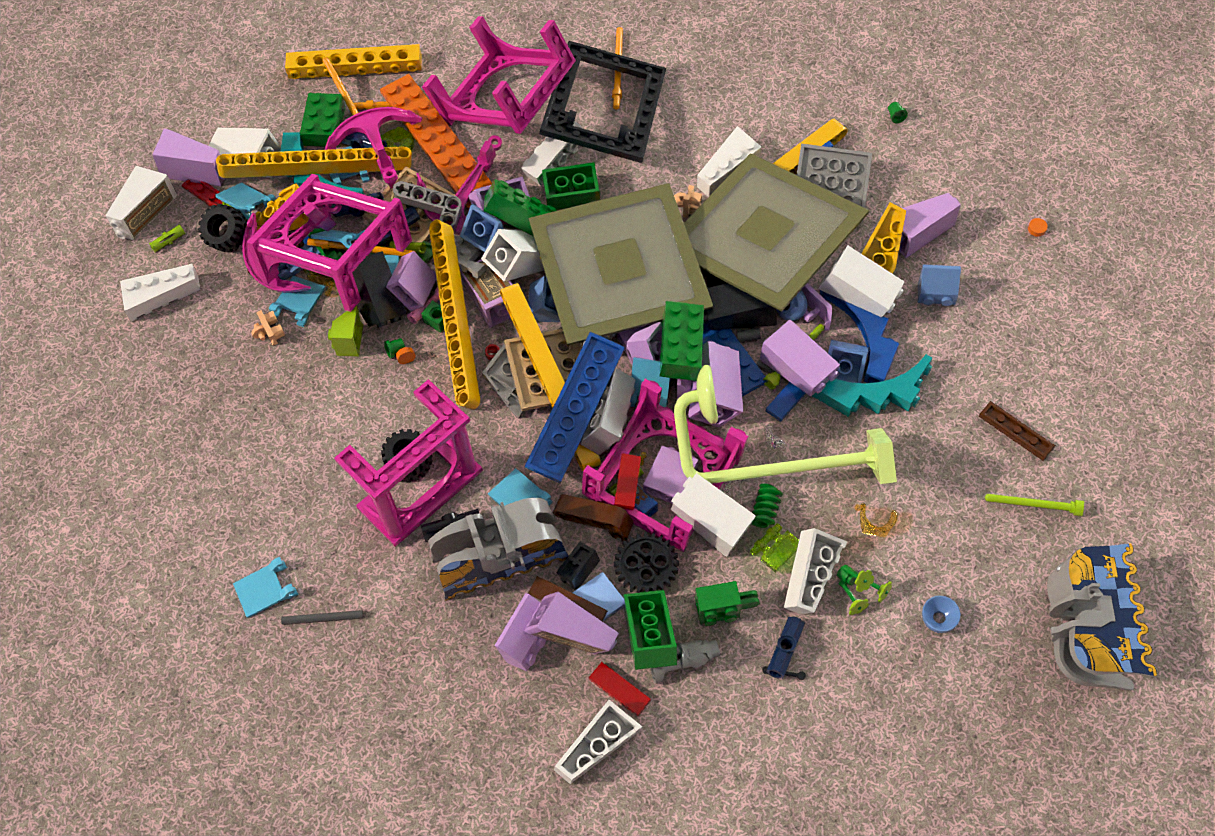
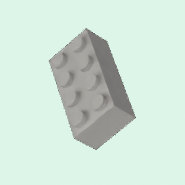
[580,368,636,455]

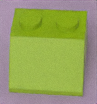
[328,306,364,357]

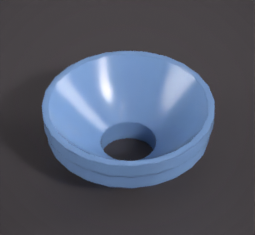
[776,291,807,321]
[922,596,961,633]

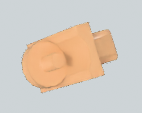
[674,185,702,218]
[251,310,285,346]

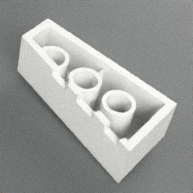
[521,122,582,186]
[697,126,762,197]
[120,264,200,322]
[784,528,847,614]
[554,700,642,784]

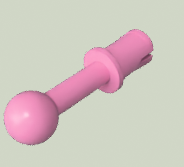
[407,287,440,324]

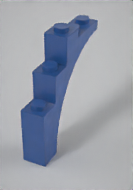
[819,290,899,383]

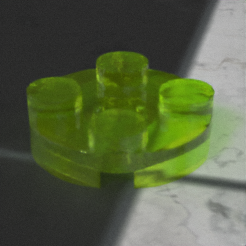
[381,127,415,152]

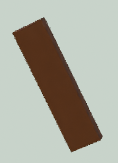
[979,401,1056,461]
[528,576,608,622]

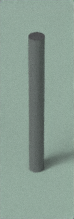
[281,610,363,625]

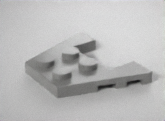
[454,236,486,278]
[482,344,532,419]

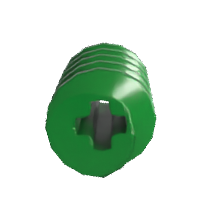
[751,483,783,528]

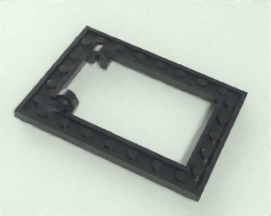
[539,41,666,163]

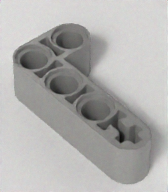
[393,181,462,231]

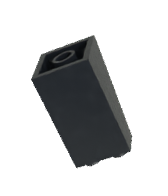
[352,251,407,328]
[704,283,777,330]

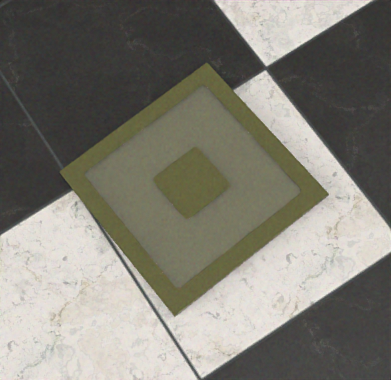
[684,153,869,311]
[529,183,713,345]

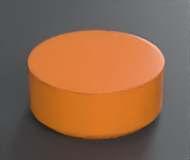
[1028,218,1048,237]
[396,347,416,365]

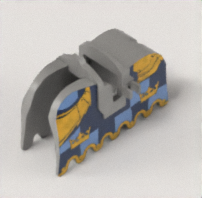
[428,498,569,601]
[1047,544,1157,691]

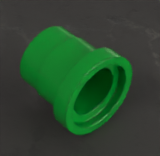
[888,102,908,124]
[384,338,405,359]

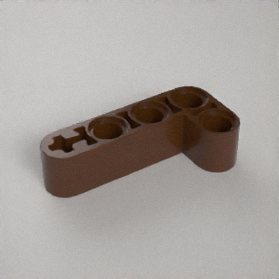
[552,494,634,541]

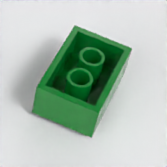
[300,93,346,147]
[542,162,600,210]

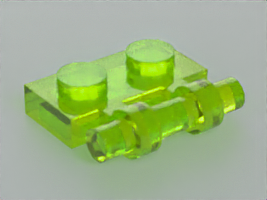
[750,523,799,573]

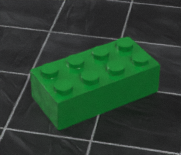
[484,179,557,236]
[659,301,704,381]
[624,590,677,670]

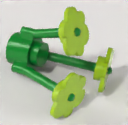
[837,565,892,616]

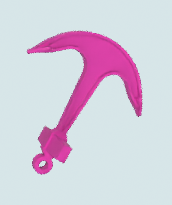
[325,107,423,189]
[416,135,506,235]
[242,203,341,293]

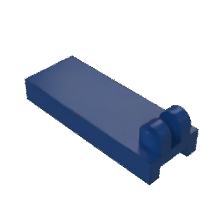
[766,382,806,422]

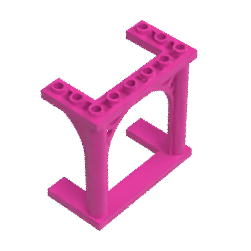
[422,16,576,134]
[247,174,412,312]
[334,379,483,547]
[581,379,749,553]

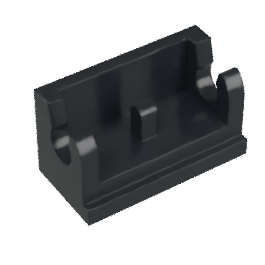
[556,542,600,590]

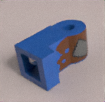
[634,484,658,517]

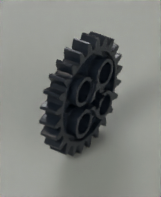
[614,532,679,593]

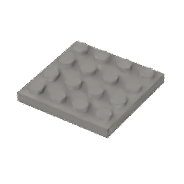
[797,143,872,223]

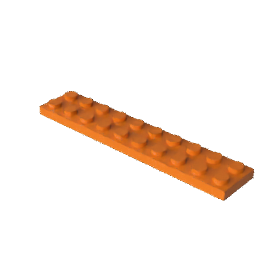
[380,74,492,211]

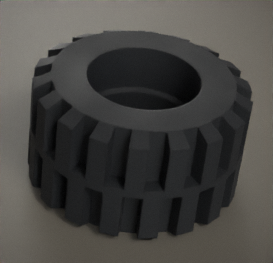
[198,204,248,252]
[381,429,433,483]

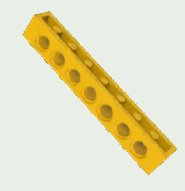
[285,44,422,79]

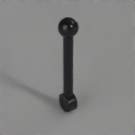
[762,666,806,680]

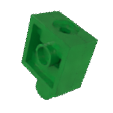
[695,581,760,626]

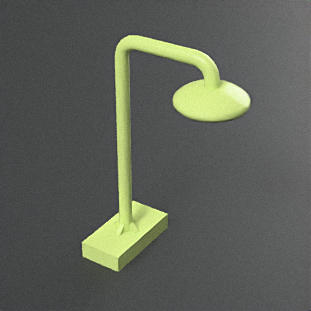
[674,365,897,484]

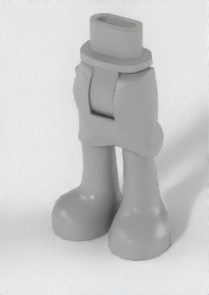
[651,639,720,684]

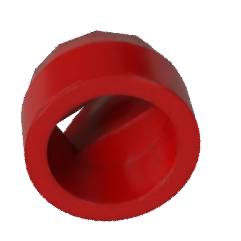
[485,344,500,360]

